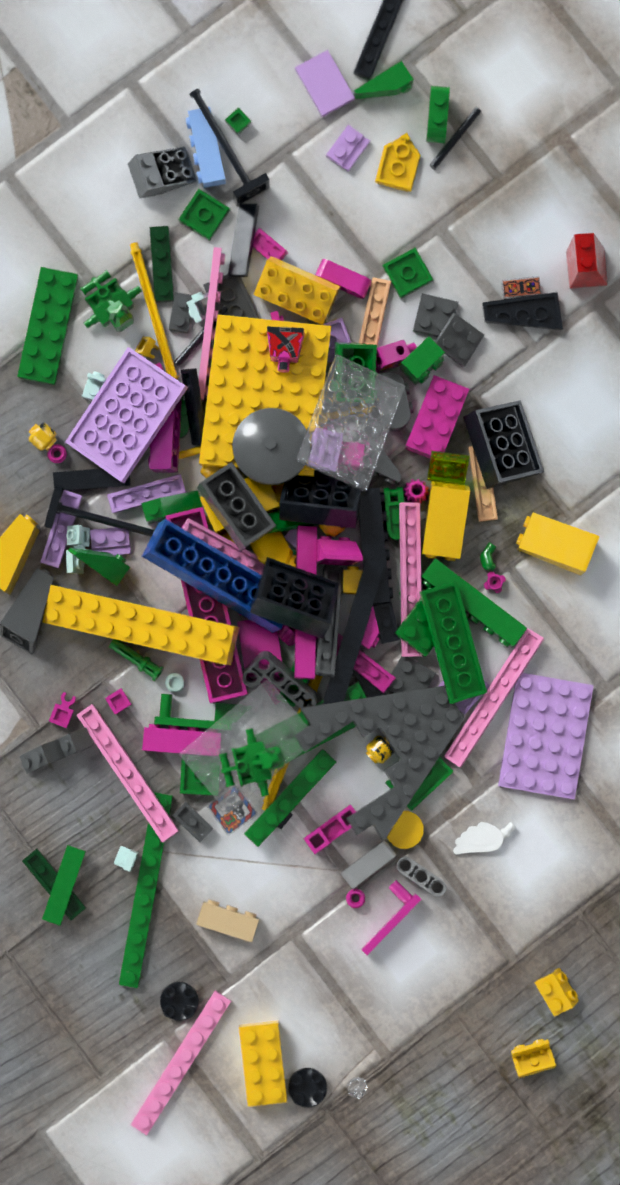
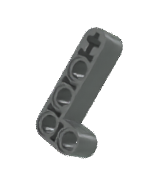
[242,651,318,709]

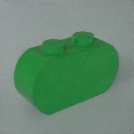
[426,86,450,144]

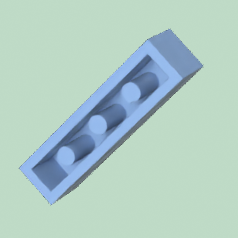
[186,107,226,188]

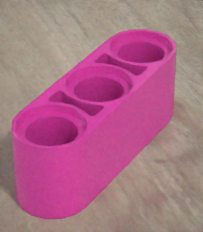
[315,259,372,299]

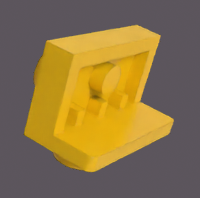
[534,968,579,1017]
[511,1039,556,1078]

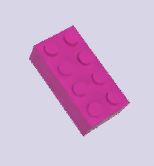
[405,375,469,463]

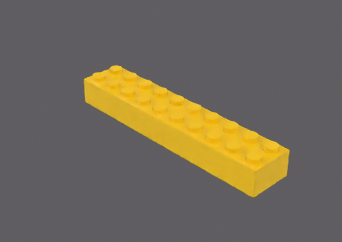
[42,585,240,665]

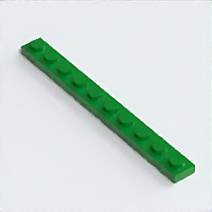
[119,792,173,988]

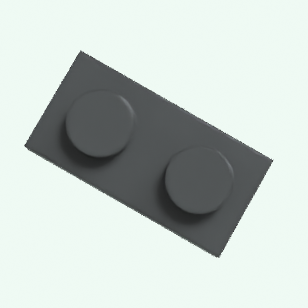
[169,292,192,333]
[172,802,214,842]

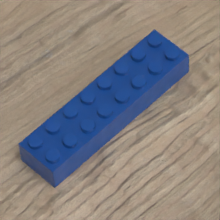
[142,519,283,633]

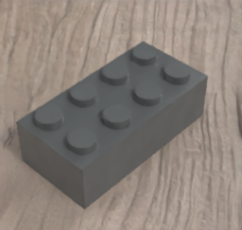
[197,462,276,551]

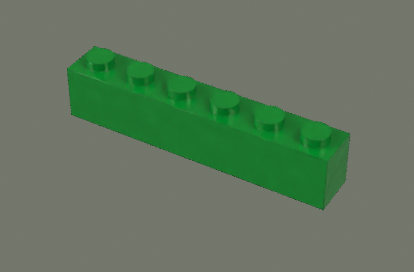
[421,558,527,648]

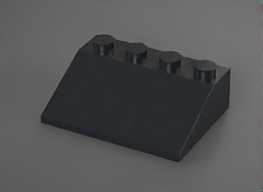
[463,400,544,489]
[279,468,364,528]
[250,557,339,639]

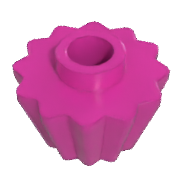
[403,479,429,504]
[278,625,295,647]

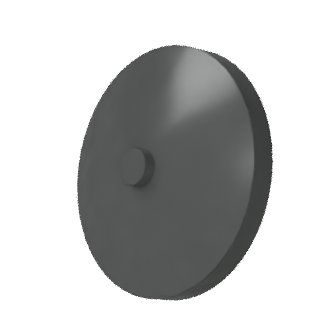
[232,408,310,485]

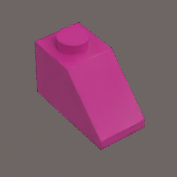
[361,606,380,650]

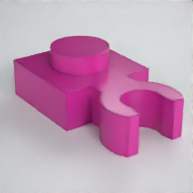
[49,692,76,728]

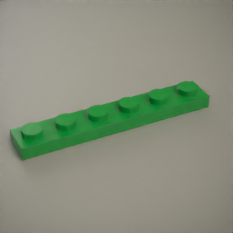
[244,749,336,847]

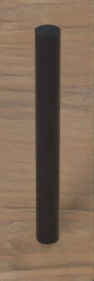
[430,107,482,169]
[174,306,228,367]

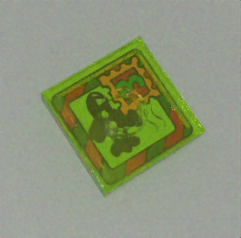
[427,451,470,485]

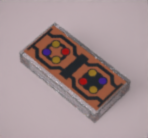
[501,276,542,299]

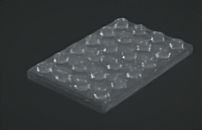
[296,355,405,491]
[179,680,308,814]

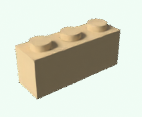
[196,899,259,942]

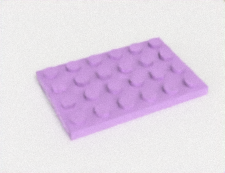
[65,347,188,483]
[498,673,593,799]

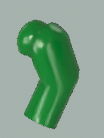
[480,542,496,572]

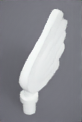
[453,822,516,855]

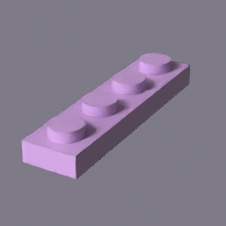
[107,474,186,514]
[40,490,83,569]

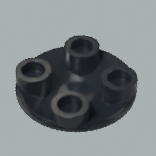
[160,982,199,1021]
[288,1068,327,1108]

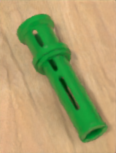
[109,639,164,682]

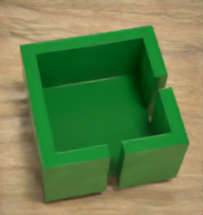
[400,336,445,386]

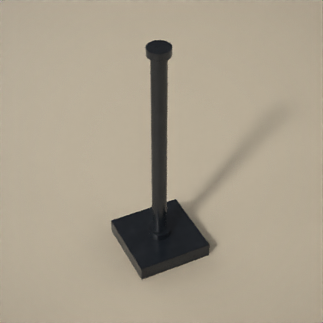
[189,89,270,206]
[44,485,155,537]

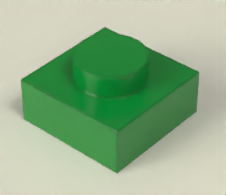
[225,107,252,135]

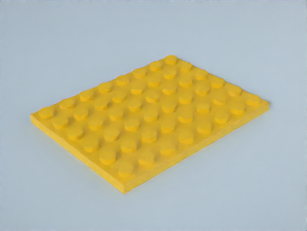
[199,314,331,477]

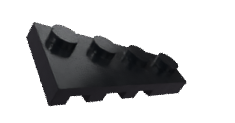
[482,292,563,330]

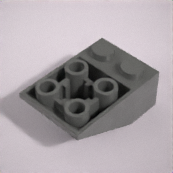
[128,146,197,199]

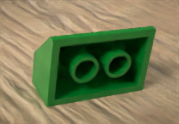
[332,342,377,403]

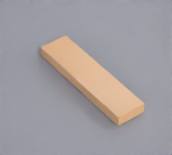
[359,277,391,345]
[468,446,498,522]

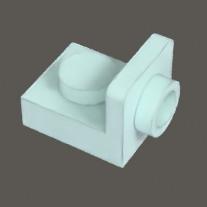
[82,372,106,401]
[66,545,90,574]
[114,846,139,872]

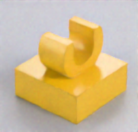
[135,336,160,359]

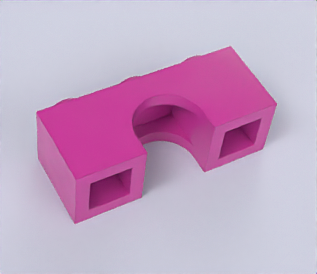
[303,804,356,854]

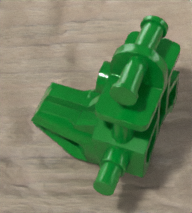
[80,270,142,332]
[218,728,285,797]

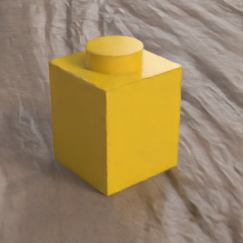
[343,566,363,594]

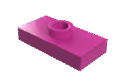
[253,228,288,260]

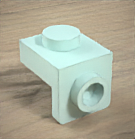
[186,292,208,323]
[66,525,90,547]

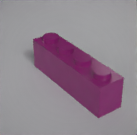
[148,398,182,473]

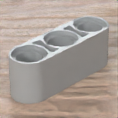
[340,840,397,889]
[396,856,446,897]

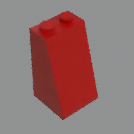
[566,233,608,288]

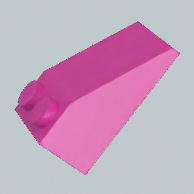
[317,536,363,566]

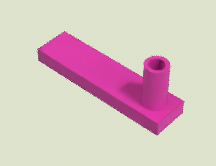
[361,880,422,955]

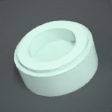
[165,673,185,692]

